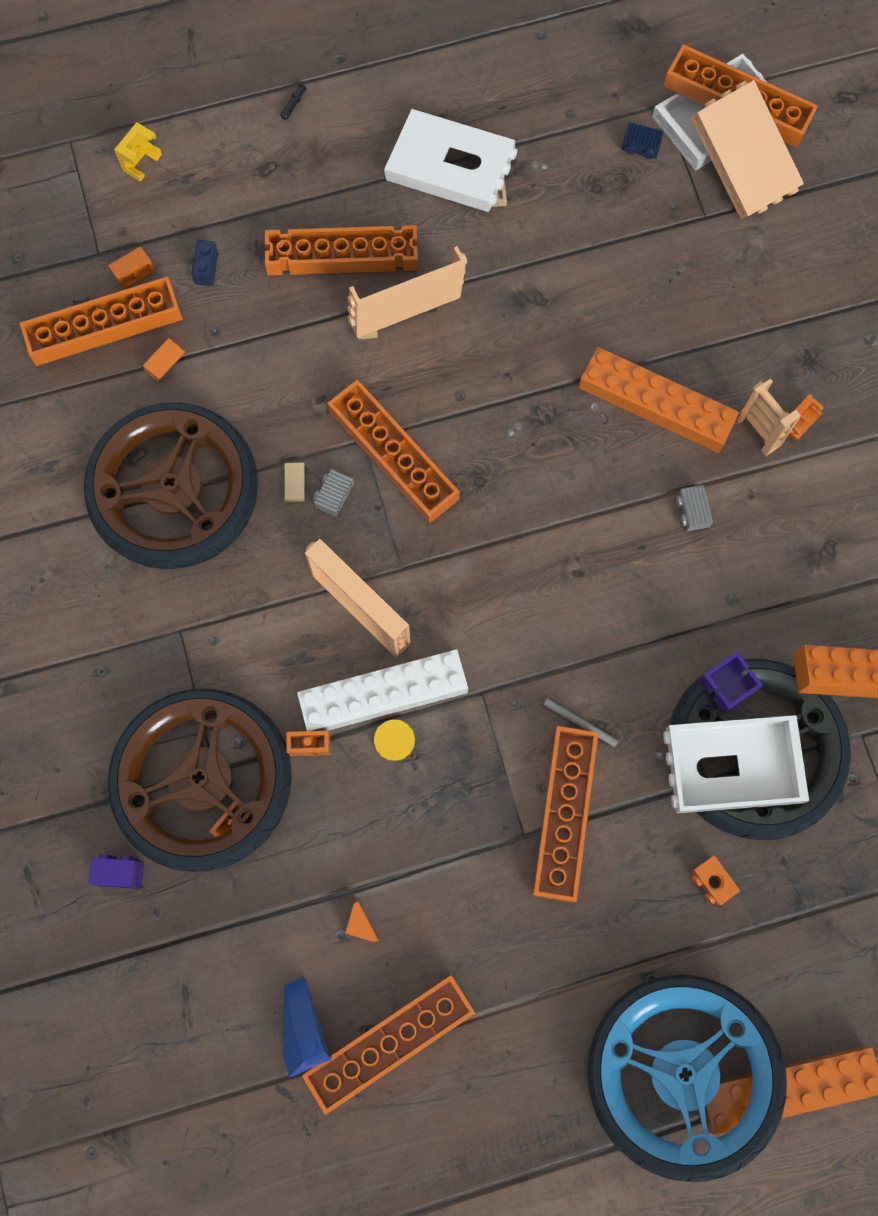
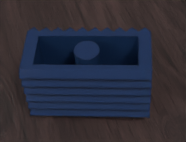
[621,122,664,159]
[191,240,219,286]

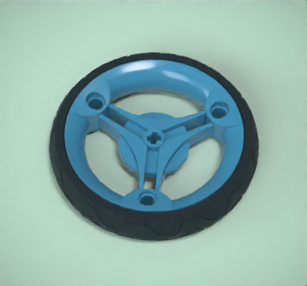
[587,975,787,1182]

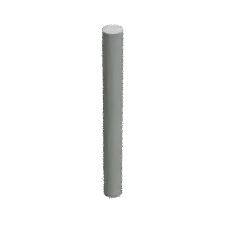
[544,698,619,748]

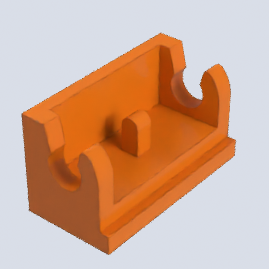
[108,246,156,290]
[143,338,185,382]
[789,394,823,441]

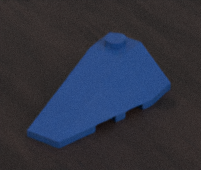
[283,977,331,1078]

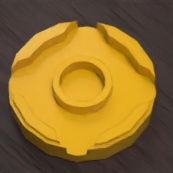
[374,720,415,761]

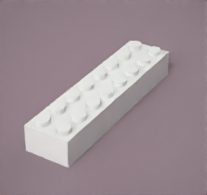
[297,649,468,731]

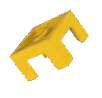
[114,122,162,181]

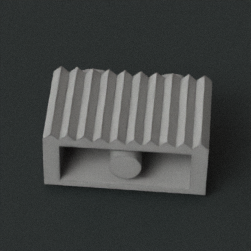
[313,469,354,517]
[676,485,713,531]

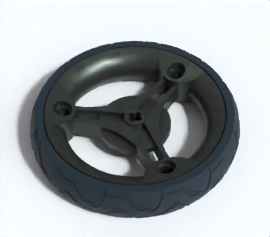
[667,659,851,840]

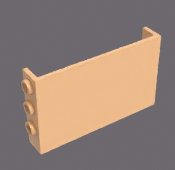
[691,80,804,219]
[347,246,467,338]

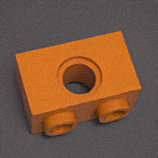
[286,731,331,756]
[690,855,740,907]

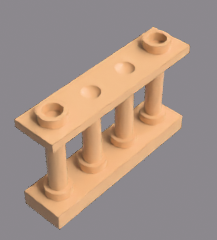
[737,379,801,456]

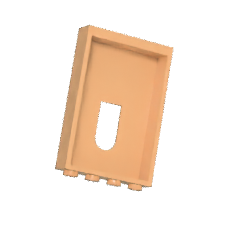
[305,539,411,658]

